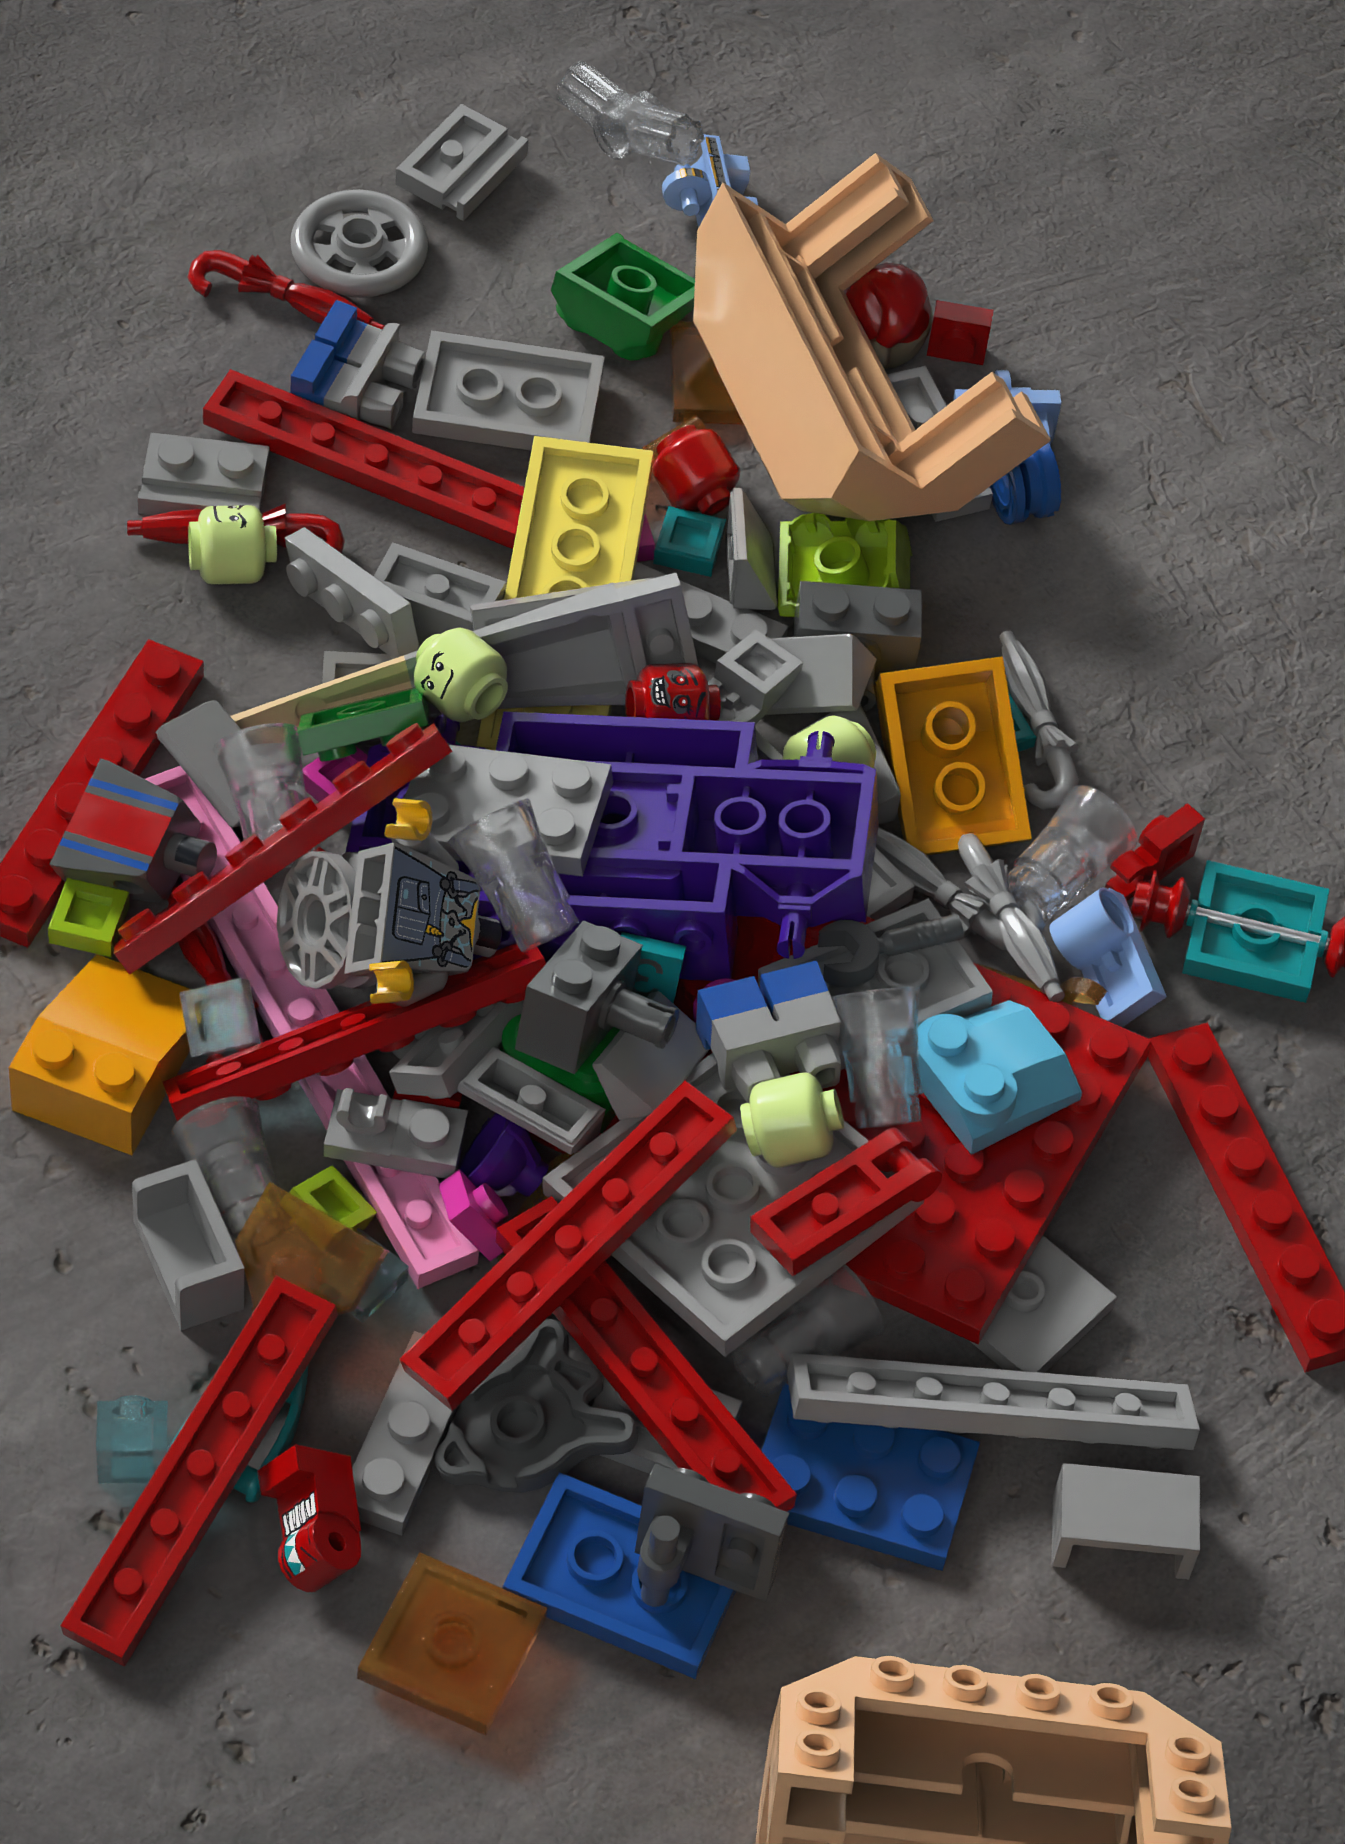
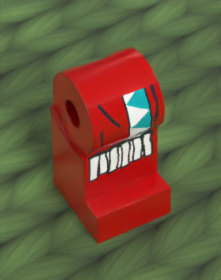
[257,1444,361,1592]

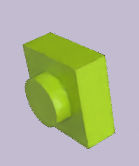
[48,878,130,957]
[280,1165,377,1253]

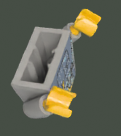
[344,798,502,1007]

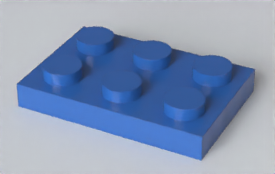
[762,1383,980,1571]
[501,1472,736,1679]

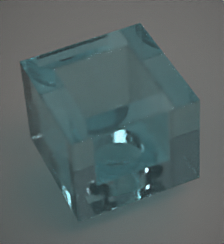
[96,1395,169,1484]

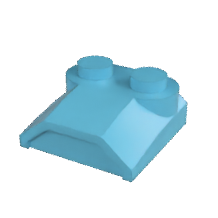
[899,1000,1082,1155]

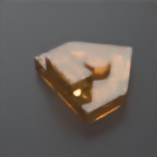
[235,1182,389,1315]

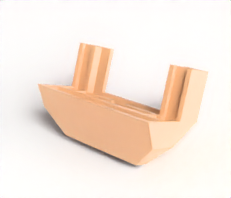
[693,153,1051,521]
[756,1656,1232,1844]

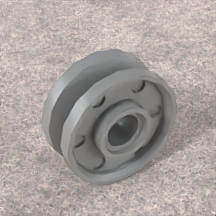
[277,851,377,989]

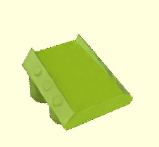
[778,513,912,617]

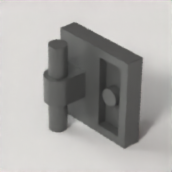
[635,1463,789,1607]

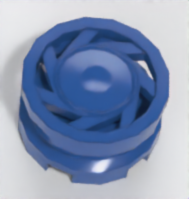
[990,442,1061,525]

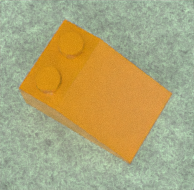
[875,656,1032,855]
[9,954,215,1156]

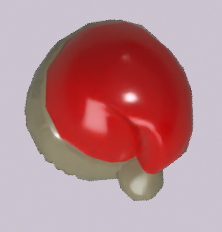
[844,263,933,370]

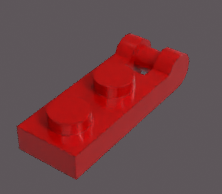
[750,1128,943,1277]

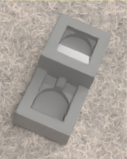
[708,629,803,725]

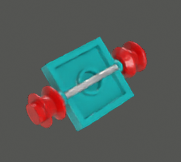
[1130,860,1345,1003]

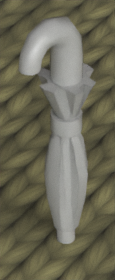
[999,631,1079,810]
[876,828,1045,950]
[958,833,1065,1002]

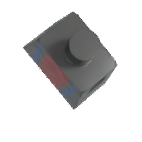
[49,758,217,903]

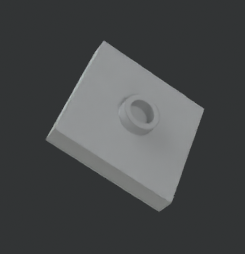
[970,1236,1117,1373]

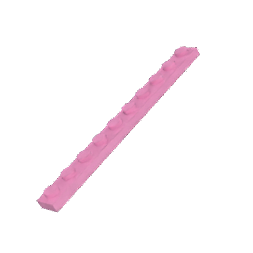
[145,766,479,1289]

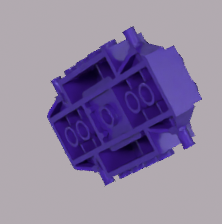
[346,711,878,981]

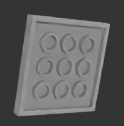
[542,1053,924,1357]

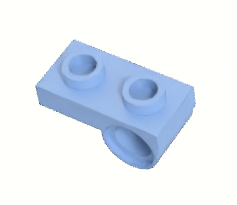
[1050,887,1167,1027]

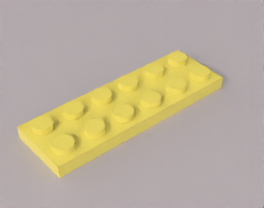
[477,436,653,750]

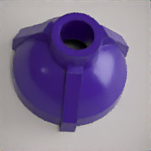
[458,1113,549,1197]

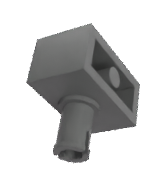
[793,581,922,712]
[515,921,680,1074]

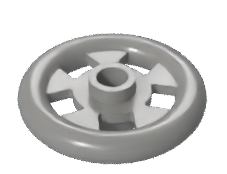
[290,189,428,297]

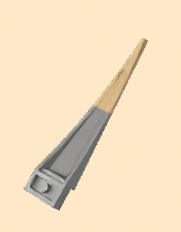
[231,573,698,736]

